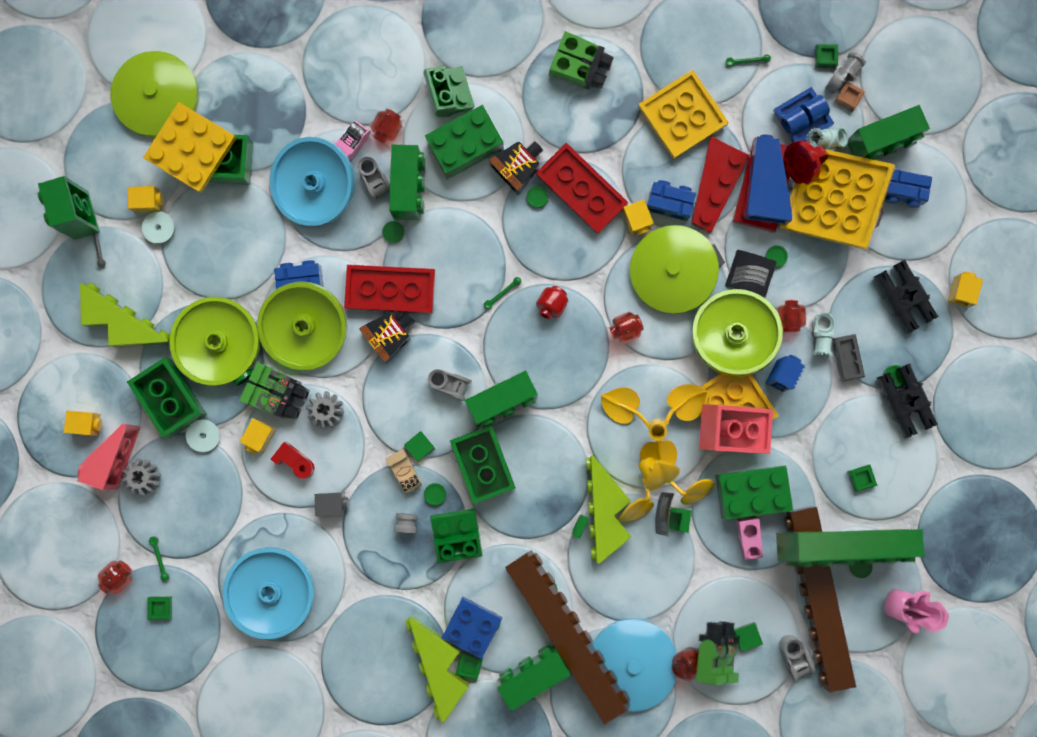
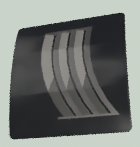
[725,250,777,298]
[655,492,675,537]

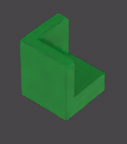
[669,507,692,533]

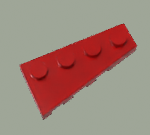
[691,136,750,233]

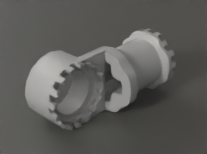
[826,52,866,94]

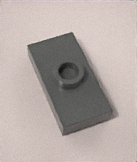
[832,334,865,382]

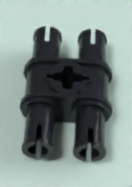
[874,259,939,334]
[877,363,938,439]

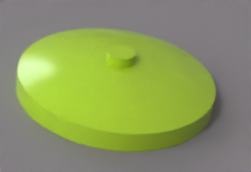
[110,51,199,138]
[630,225,719,314]
[257,282,347,370]
[692,289,783,377]
[169,297,260,386]

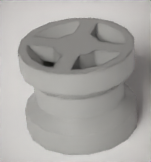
[394,513,418,533]

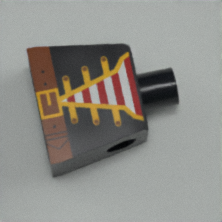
[489,141,543,195]
[359,312,415,364]

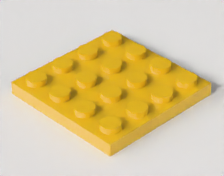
[780,149,895,250]

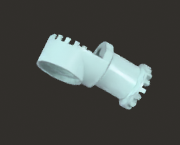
[806,127,848,149]
[812,313,835,356]

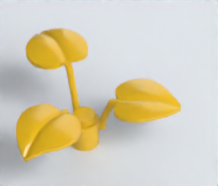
[601,384,707,464]
[617,457,715,522]

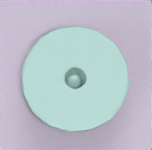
[142,211,174,243]
[186,419,220,452]

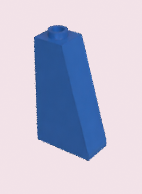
[744,134,792,225]

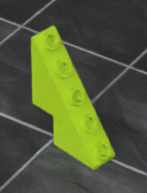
[80,282,170,348]
[586,455,631,564]
[405,615,469,723]

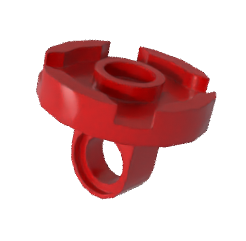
[784,140,829,185]

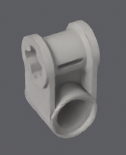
[357,156,390,201]
[428,369,472,401]
[779,635,816,682]

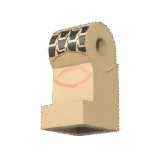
[385,449,422,494]

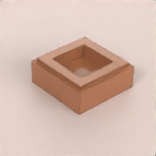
[834,81,865,112]

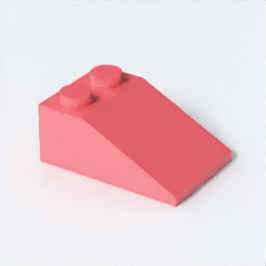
[699,404,773,454]
[77,424,141,490]

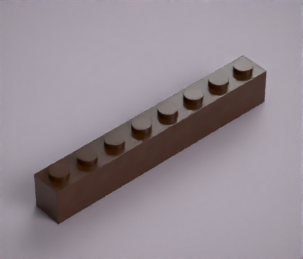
[784,506,857,692]
[505,550,631,725]

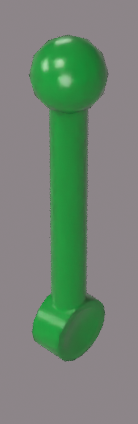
[725,54,771,67]
[484,277,522,309]
[149,536,169,582]

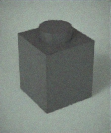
[314,492,349,517]

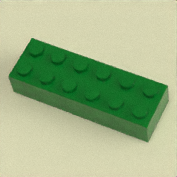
[776,529,925,566]

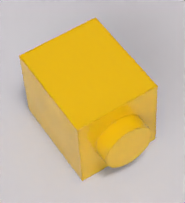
[128,186,164,213]
[622,199,654,236]
[947,272,983,308]
[63,410,102,436]
[239,418,276,454]

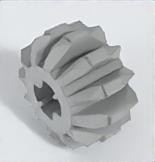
[306,391,344,429]
[121,459,161,496]

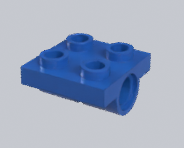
[773,87,834,143]
[442,597,503,659]

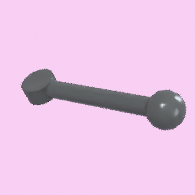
[93,233,106,267]

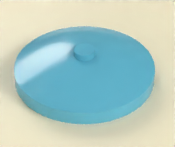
[270,137,355,226]
[223,547,315,639]
[592,618,678,711]

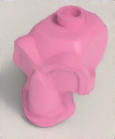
[884,589,949,634]

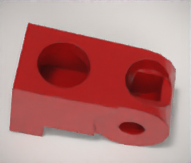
[270,442,315,478]

